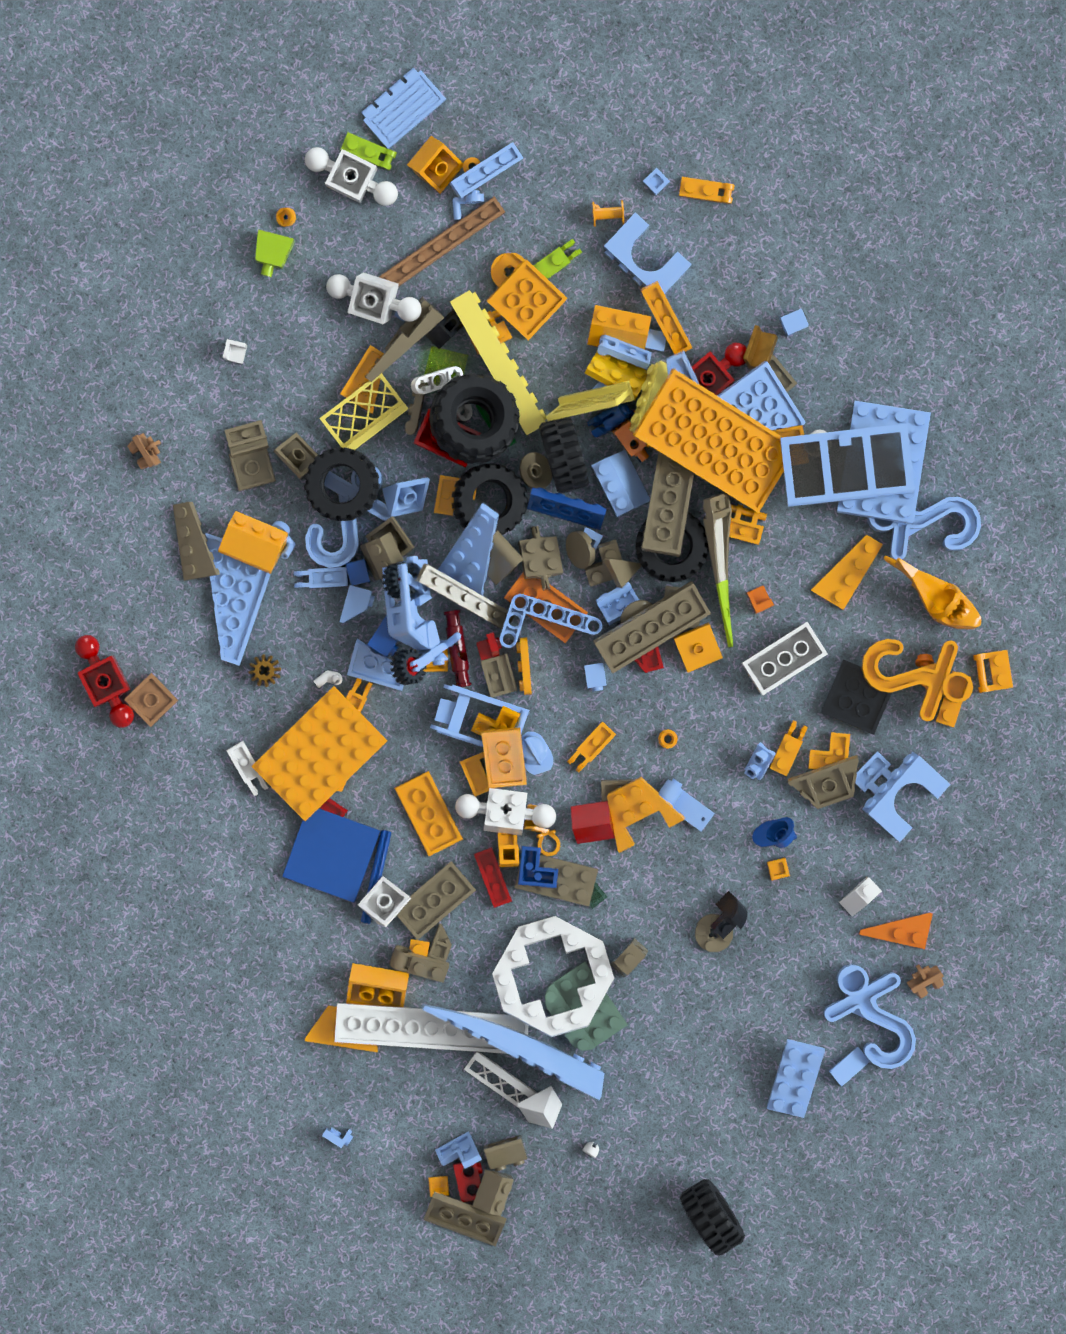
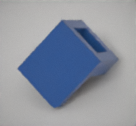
[346,559,371,586]

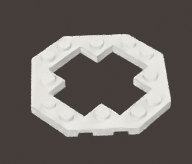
[492,916,614,1037]

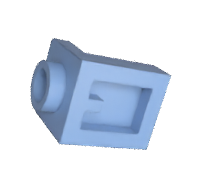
[322,1128,353,1148]

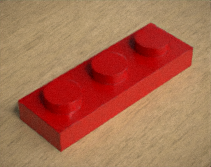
[474,847,512,908]

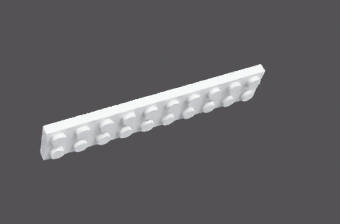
[334,1003,529,1054]

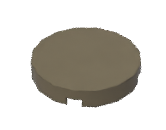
[566,530,595,569]

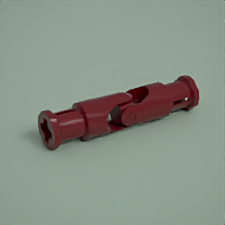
[443,610,471,687]

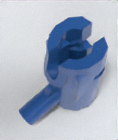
[587,404,634,438]

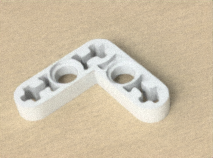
[411,367,472,421]

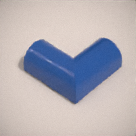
[518,846,558,888]

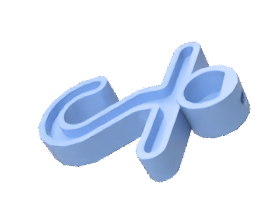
[305,467,390,568]
[867,497,981,560]
[823,964,916,1069]

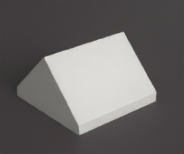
[358,876,411,927]
[517,1086,562,1129]

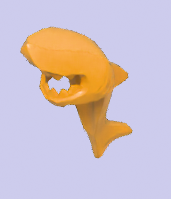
[884,556,981,629]

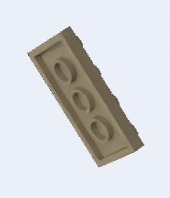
[515,855,598,906]
[397,861,476,940]
[424,1192,507,1247]

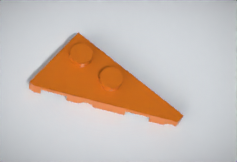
[859,912,933,949]

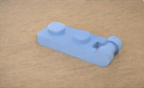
[597,335,652,370]

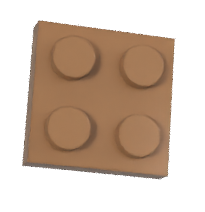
[124,673,179,727]

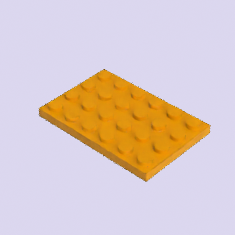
[251,686,388,821]

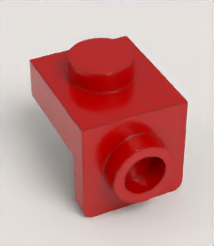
[476,632,502,661]

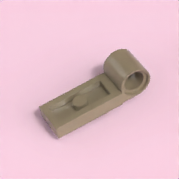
[389,945,449,983]

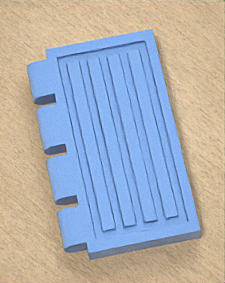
[361,68,446,149]

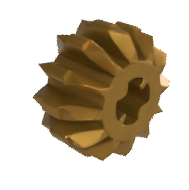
[249,654,281,687]

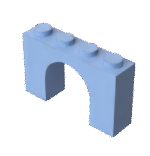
[604,212,692,294]
[862,752,950,842]

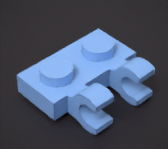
[855,751,891,794]

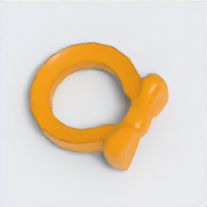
[536,829,560,856]

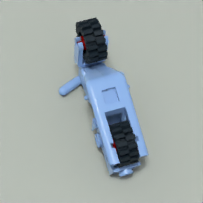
[382,556,461,685]

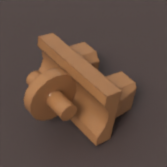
[127,433,161,469]
[906,964,944,999]

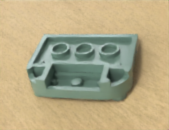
[545,961,628,1051]

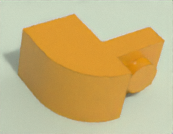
[497,832,519,867]

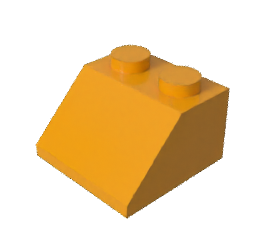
[407,136,463,194]

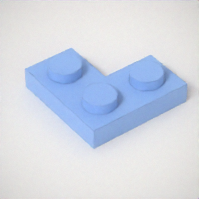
[435,1131,482,1169]

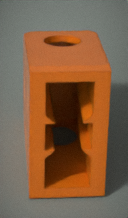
[611,420,649,463]

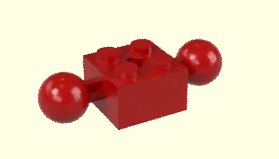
[692,342,747,395]
[75,635,134,728]

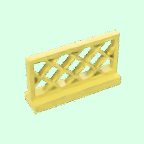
[319,373,409,450]
[546,381,635,421]

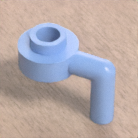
[452,190,484,220]
[272,521,296,559]

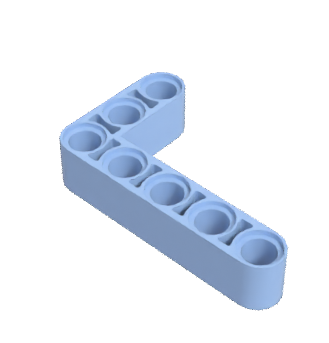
[500,594,602,648]

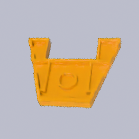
[607,777,685,853]

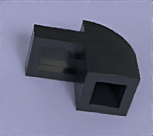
[710,891,748,939]

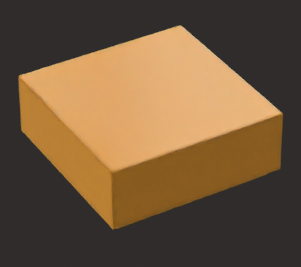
[767,857,790,881]
[428,1176,449,1197]

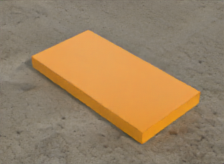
[394,771,463,856]

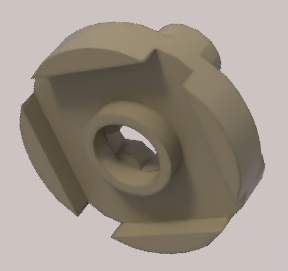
[695,914,733,952]

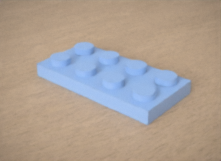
[767,1039,825,1118]

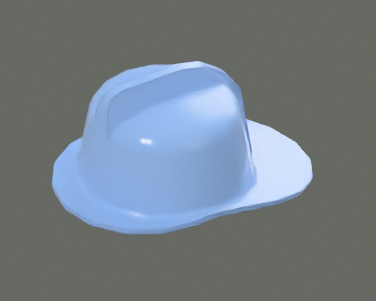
[521,731,553,775]

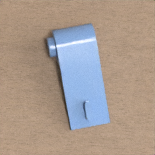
[658,778,715,832]

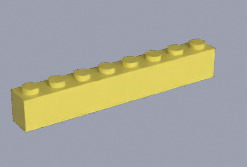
[450,290,547,435]

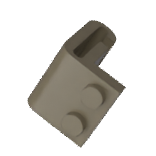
[487,531,524,585]

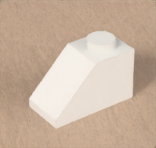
[839,877,882,916]

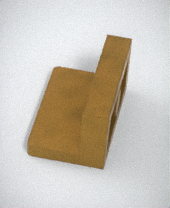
[744,325,778,369]

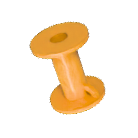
[592,200,624,227]

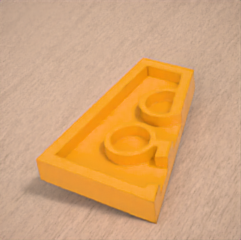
[340,345,384,414]

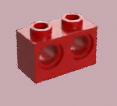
[453,1162,483,1202]

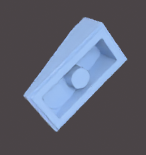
[828,1047,870,1086]

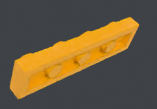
[640,280,692,355]

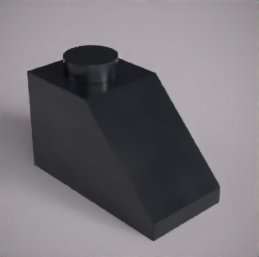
[426,309,463,349]

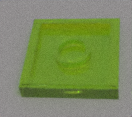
[424,346,469,386]

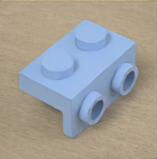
[596,582,639,626]

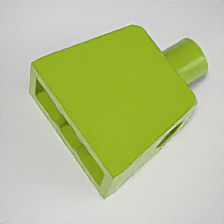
[255,229,295,277]

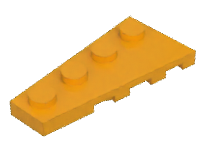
[810,535,883,610]

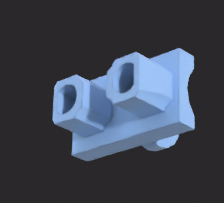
[744,742,776,780]

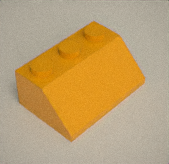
[587,305,651,350]
[218,511,288,574]
[346,963,409,1007]

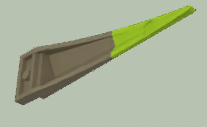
[703,492,733,647]

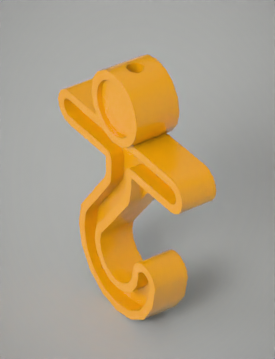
[861,639,973,722]

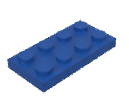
[527,487,607,530]

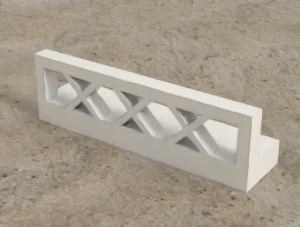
[464,1052,538,1108]

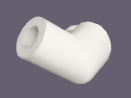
[314,670,343,688]

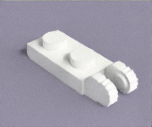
[226,741,269,796]

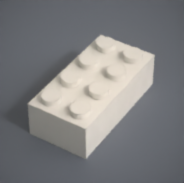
[741,622,828,696]

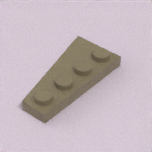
[173,502,220,581]

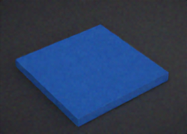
[282,808,381,903]

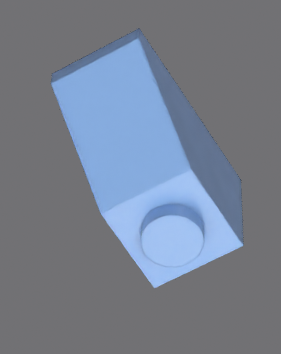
[340,585,375,623]

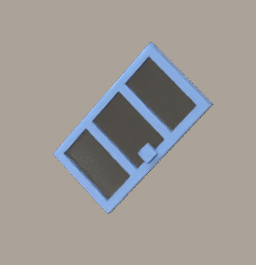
[780,423,915,507]

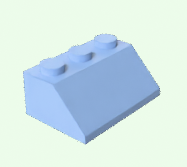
[591,450,650,518]

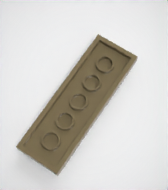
[642,452,694,557]
[593,581,711,674]

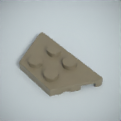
[788,755,859,809]

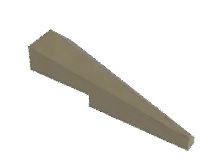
[365,297,444,382]

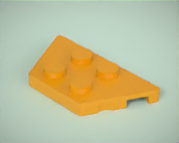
[305,1005,378,1052]

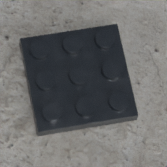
[821,659,892,735]

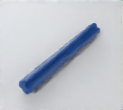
[361,830,392,924]

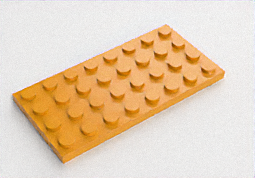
[633,368,798,513]

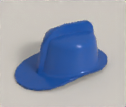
[752,817,797,848]

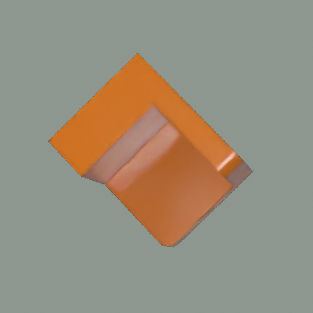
[746,586,774,614]

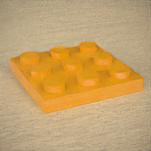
[486,259,568,340]

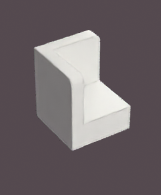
[223,339,247,364]

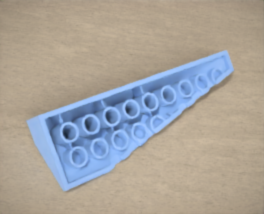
[421,1004,604,1100]

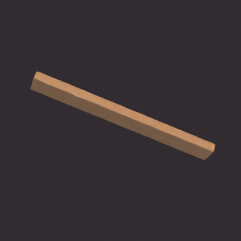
[379,196,505,287]

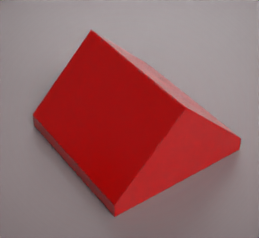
[571,801,615,844]

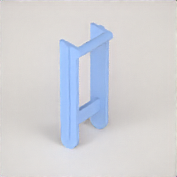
[430,684,530,747]

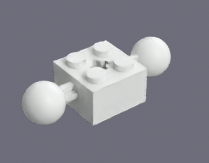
[305,147,398,206]
[326,272,422,324]
[455,788,556,836]

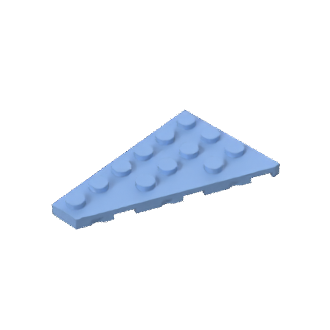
[205,533,271,666]

